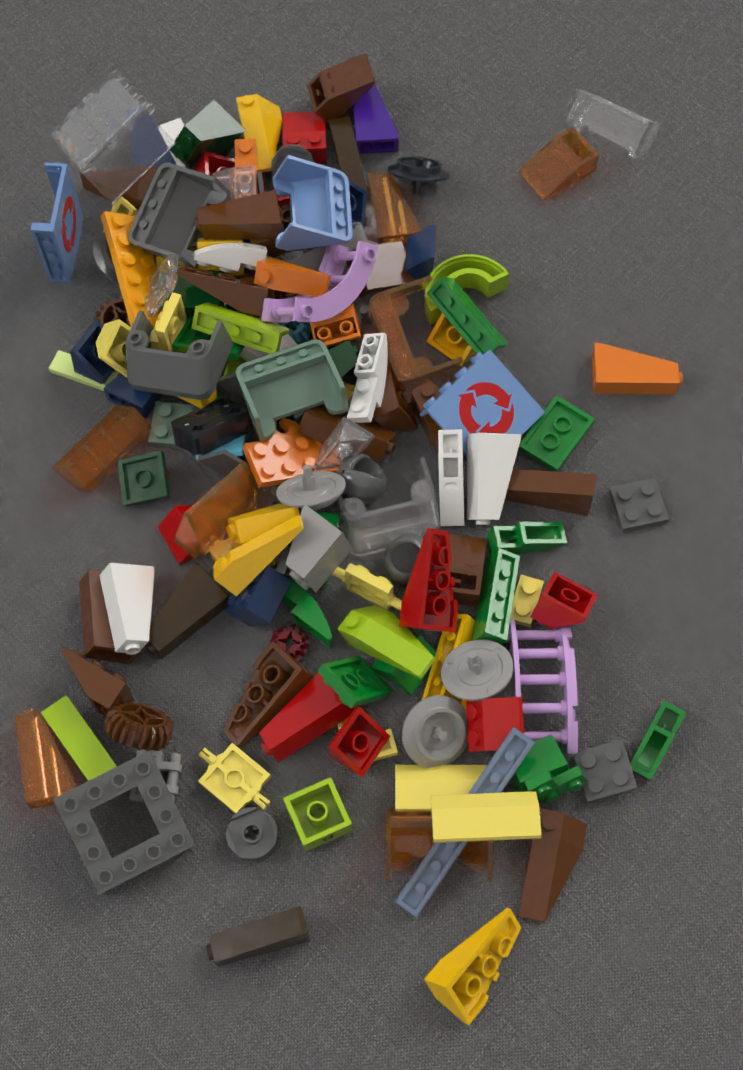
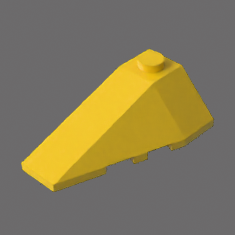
[236,94,283,172]
[213,515,304,597]
[424,908,521,1025]

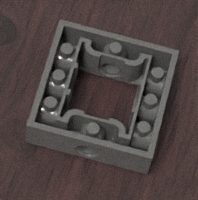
[53,751,195,895]

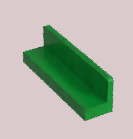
[426,277,508,354]
[472,548,520,644]

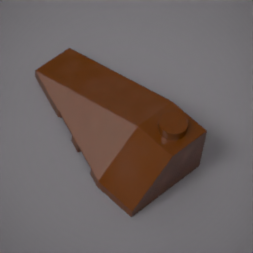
[177,266,272,318]
[372,343,418,430]
[223,641,314,748]
[518,808,587,923]

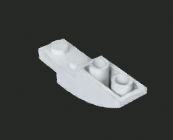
[194,243,286,273]
[347,333,388,423]
[438,429,465,526]

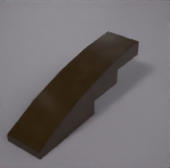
[328,116,367,192]

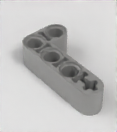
[278,222,368,271]

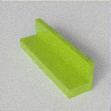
[191,302,289,354]
[41,696,117,781]

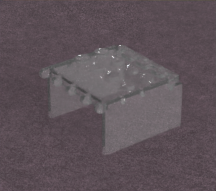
[51,69,176,204]

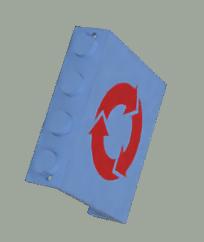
[31,162,84,283]
[419,350,545,457]

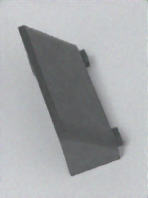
[128,163,231,269]

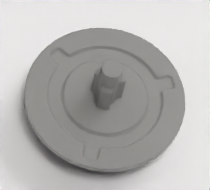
[276,465,346,511]
[441,640,514,701]
[402,695,468,768]

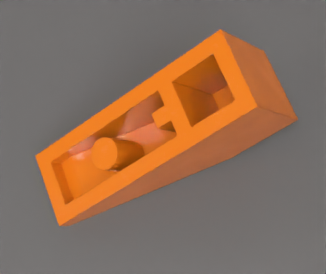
[254,257,330,297]

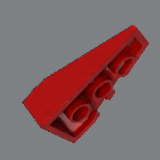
[399,528,458,633]

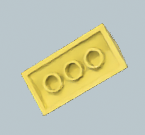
[395,765,487,812]
[431,791,541,843]

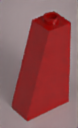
[259,672,353,763]

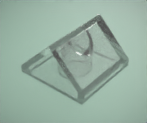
[314,417,374,470]

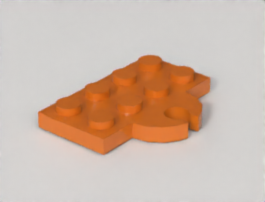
[242,418,342,488]

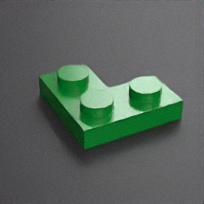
[525,765,588,804]

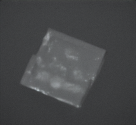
[213,165,257,201]
[145,254,179,317]

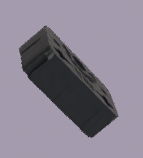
[171,399,252,455]

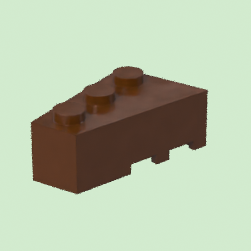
[411,378,442,456]

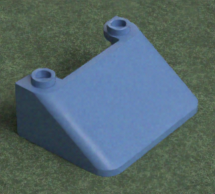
[273,155,353,251]

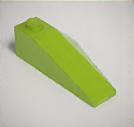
[337,605,436,679]

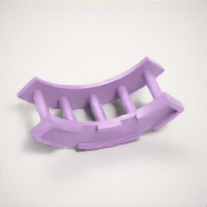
[261,241,378,323]
[505,619,578,754]

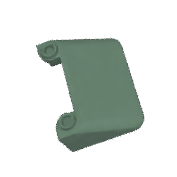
[236,340,349,441]

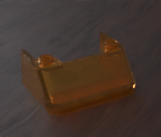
[368,275,463,382]
[385,807,494,882]

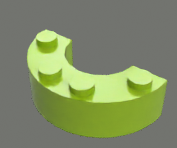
[425,254,509,325]

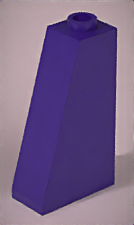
[353,84,399,154]

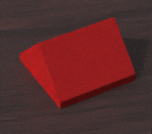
[157,505,219,566]
[328,706,390,778]

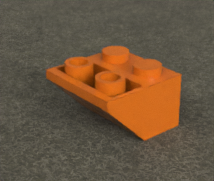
[310,302,361,347]

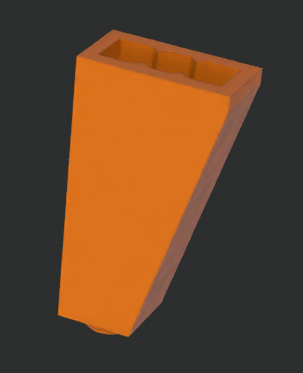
[592,343,683,395]

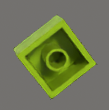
[283,777,353,852]

